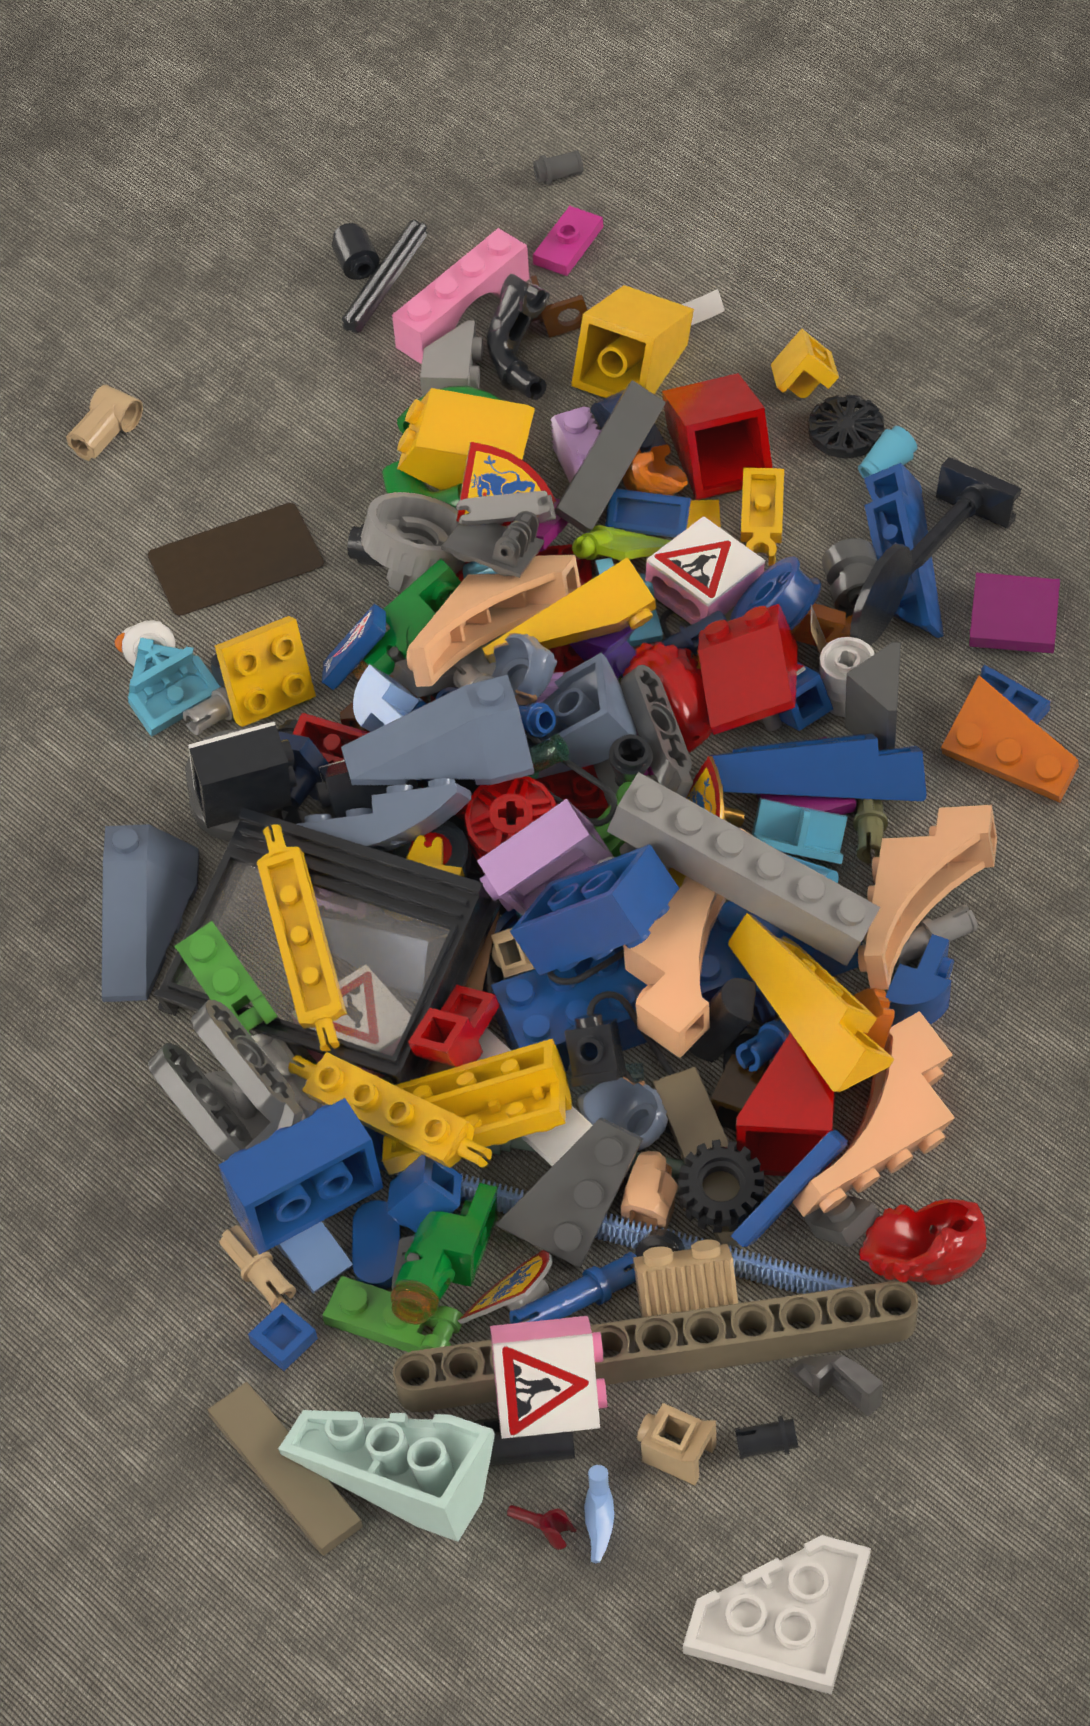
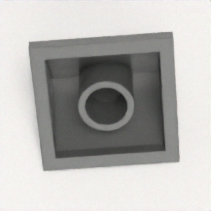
[845,642,901,750]

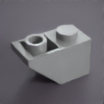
[420,320,484,396]

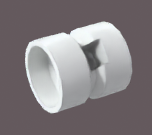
[820,637,875,717]

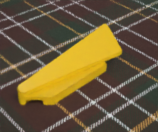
[728,913,895,1092]

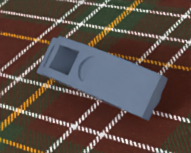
[297,778,471,852]

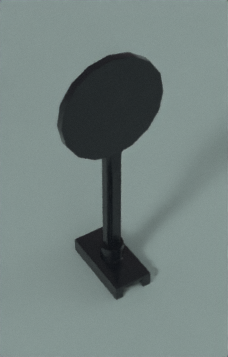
[850,457,1022,645]

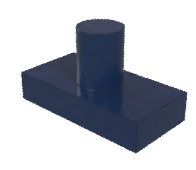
[278,731,329,808]

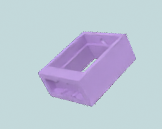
[477,799,613,916]

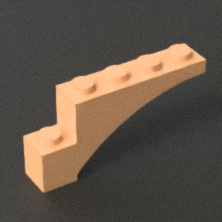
[406,555,581,687]
[858,805,997,990]
[623,828,751,1058]
[793,1011,955,1217]

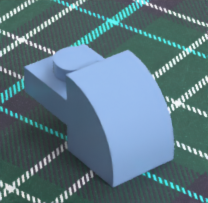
[353,664,419,732]

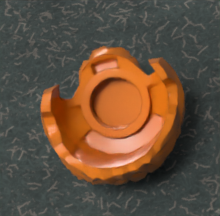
[622,444,688,496]

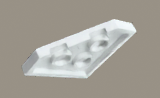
[683,1535,871,1695]

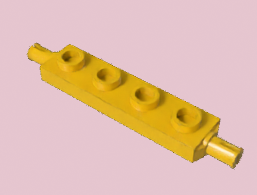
[257,824,347,1051]
[288,1052,492,1168]

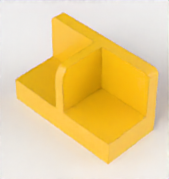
[771,329,839,398]

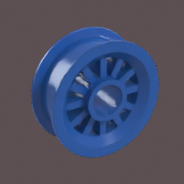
[730,556,821,630]

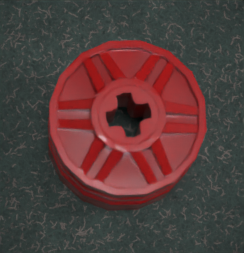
[465,776,556,874]

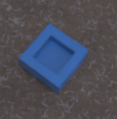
[248,1302,318,1371]

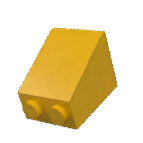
[571,285,694,398]
[397,388,535,491]

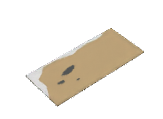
[811,605,827,654]

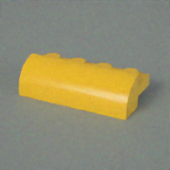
[382,1039,572,1175]

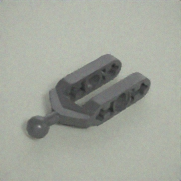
[593,665,693,805]
[148,1000,303,1160]

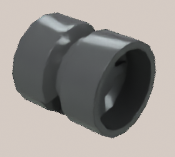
[822,538,878,618]

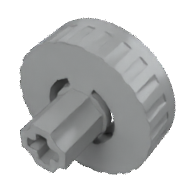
[361,492,466,593]

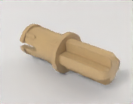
[220,1225,296,1309]

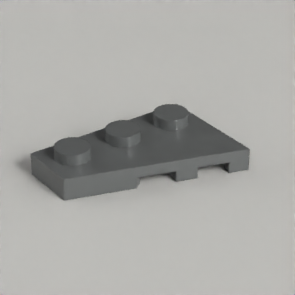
[495,1117,643,1268]

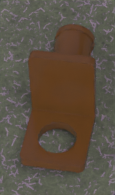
[531,275,588,338]

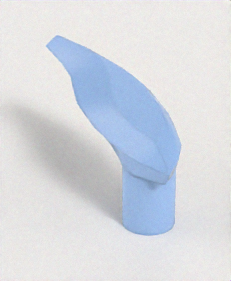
[584,1465,614,1563]

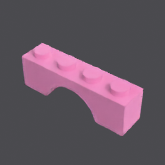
[392,228,529,364]

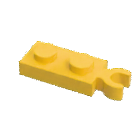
[741,467,784,566]

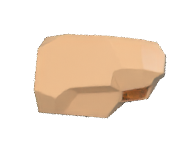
[621,1151,678,1230]

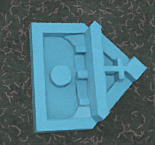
[128,638,221,737]

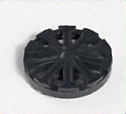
[808,395,884,458]

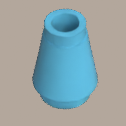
[858,426,917,478]

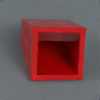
[662,373,773,500]
[736,1032,835,1176]

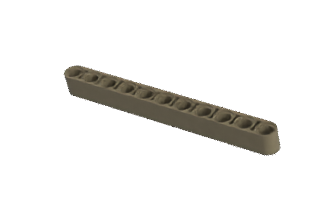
[393,1281,918,1412]

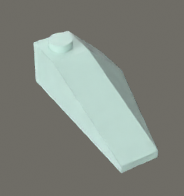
[278,1410,495,1542]

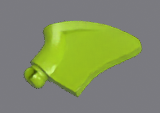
[572,525,670,561]

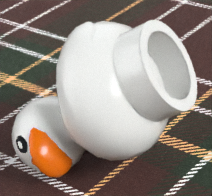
[115,620,176,667]

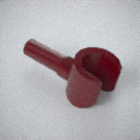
[507,1505,576,1550]

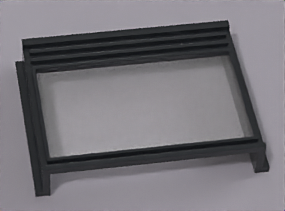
[153,808,501,1085]

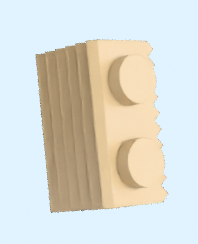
[633,1240,738,1317]

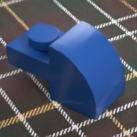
[886,934,954,1027]

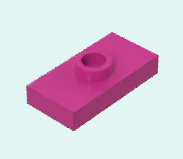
[533,205,603,276]

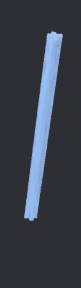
[397,1171,854,1294]

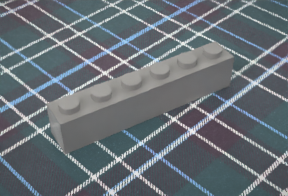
[607,772,880,966]

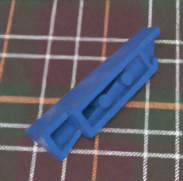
[864,463,944,638]
[709,733,927,802]

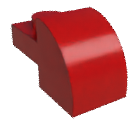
[408,985,500,1067]

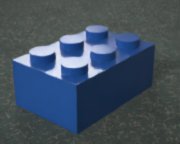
[510,844,679,975]
[218,1098,383,1255]

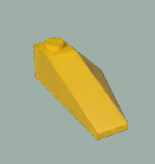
[482,557,656,664]

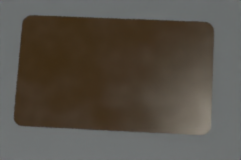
[148,503,324,616]

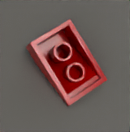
[698,604,798,735]

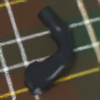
[487,274,550,400]

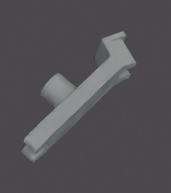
[456,491,556,525]

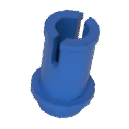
[518,703,556,737]

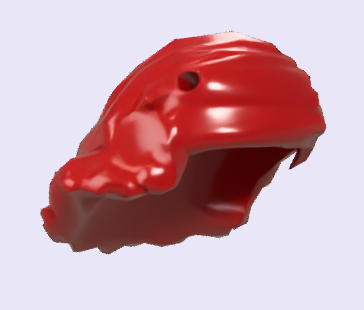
[623,641,712,753]
[859,1198,987,1285]

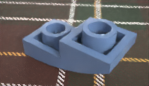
[277,1221,353,1294]

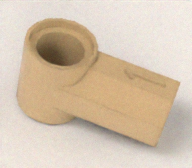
[66,385,143,461]

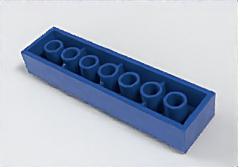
[491,901,862,1071]

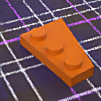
[941,676,1079,803]

